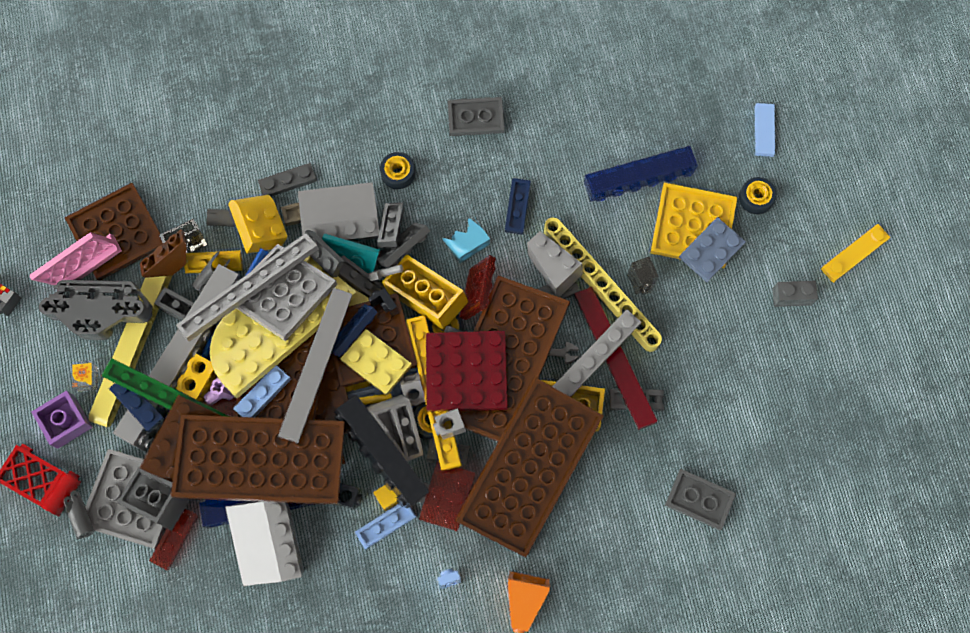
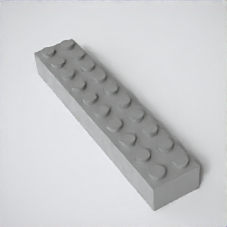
[113,264,241,452]

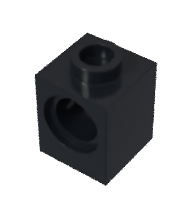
[339,483,362,510]

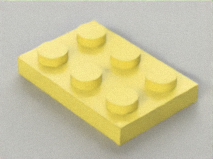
[340,329,412,396]

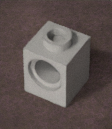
[400,372,425,406]
[433,409,466,440]

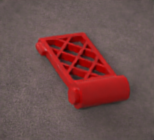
[0,444,82,517]

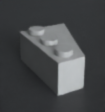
[527,231,582,297]
[366,395,424,461]

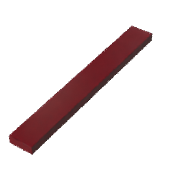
[574,287,657,430]

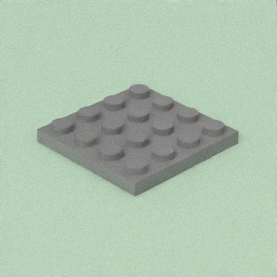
[236,244,337,341]
[86,449,164,549]

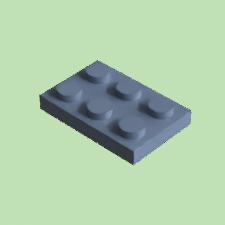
[679,217,746,282]

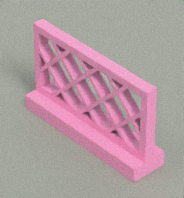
[29,232,122,285]

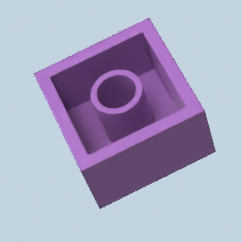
[31,390,93,449]

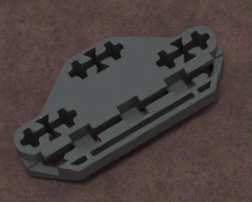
[39,280,153,340]

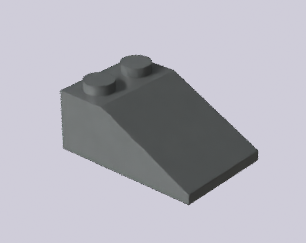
[117,467,191,531]

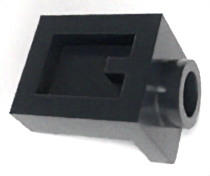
[368,288,399,317]

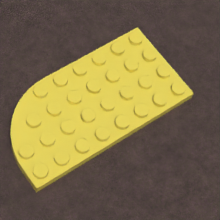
[210,256,358,398]

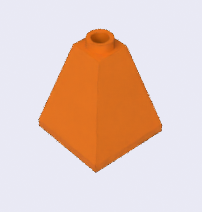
[508,571,550,633]

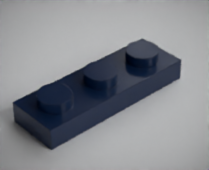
[505,178,531,235]
[331,304,378,357]
[109,383,165,433]

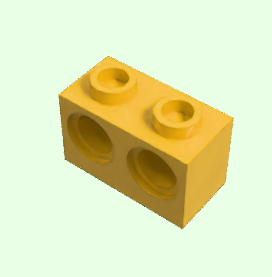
[176,354,217,402]

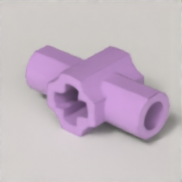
[204,378,235,406]

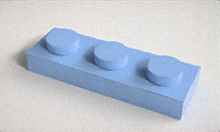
[233,365,291,418]
[437,569,461,589]

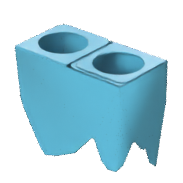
[442,218,490,263]

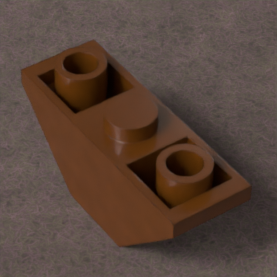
[140,229,186,278]

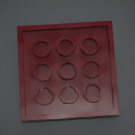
[426,331,507,412]

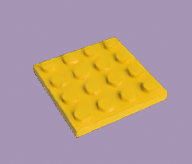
[650,182,737,268]

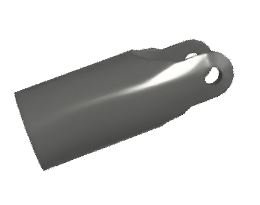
[207,209,237,227]
[192,251,230,292]
[64,491,95,539]

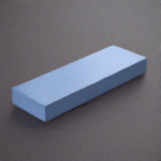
[755,103,775,157]
[355,504,417,550]

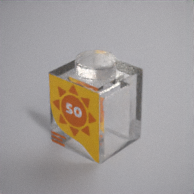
[72,361,98,391]

